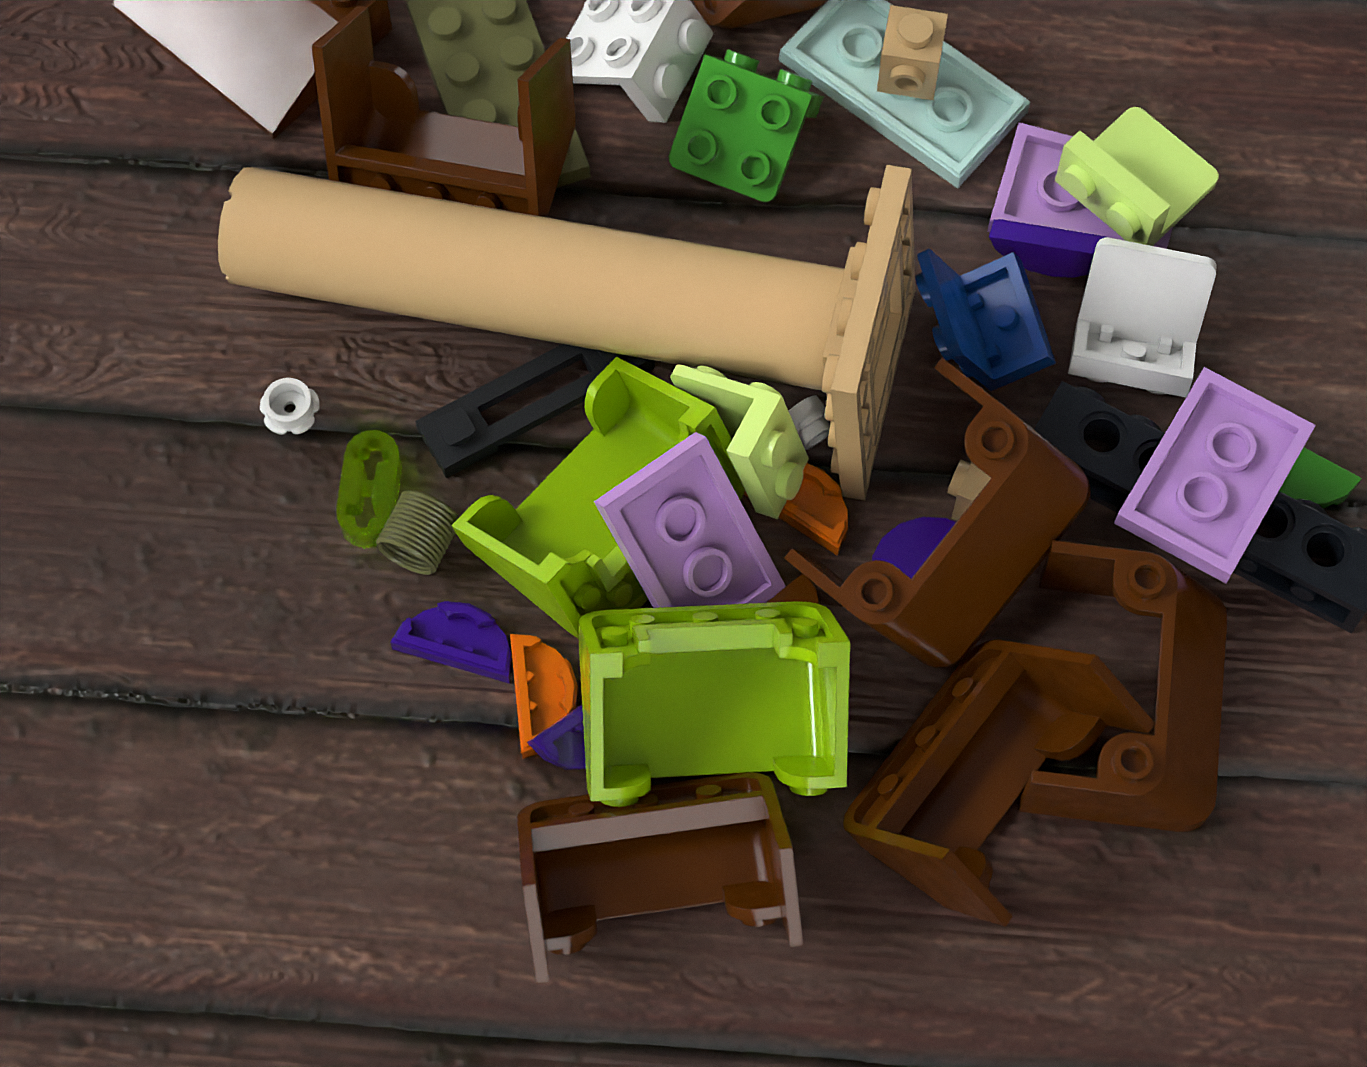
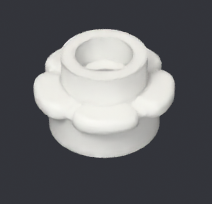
[260,378,320,435]
[788,395,830,450]

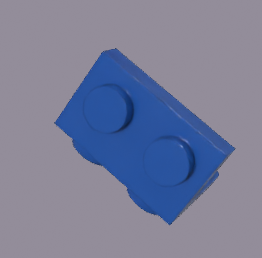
[915,249,1056,391]

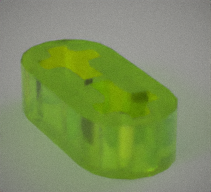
[336,430,402,548]

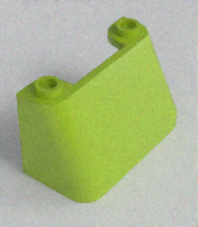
[451,356,745,639]
[579,601,850,807]

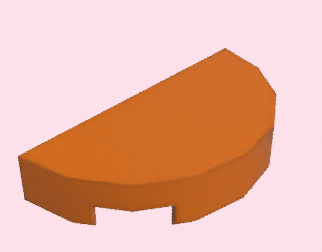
[744,463,848,556]
[510,634,579,759]

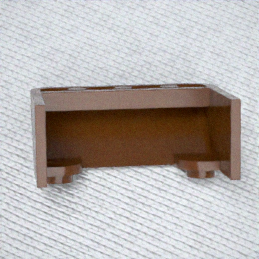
[311,6,576,217]
[784,358,1090,668]
[1019,540,1227,832]
[843,639,1155,927]
[517,772,803,984]

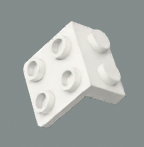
[566,0,714,122]
[1068,237,1217,398]

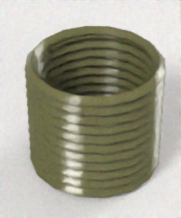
[376,490,459,575]

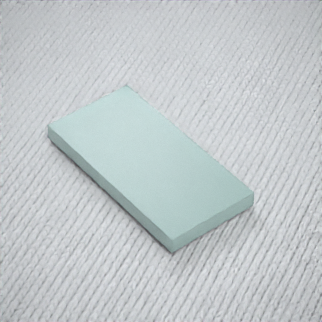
[779,0,1030,189]

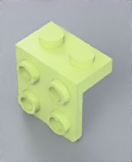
[1055,107,1219,246]
[670,364,809,519]

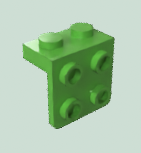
[669,49,824,202]

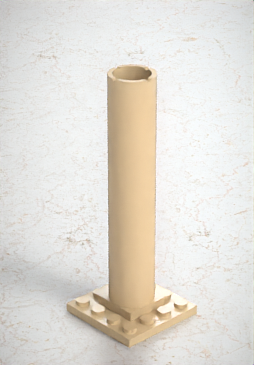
[218,165,915,501]

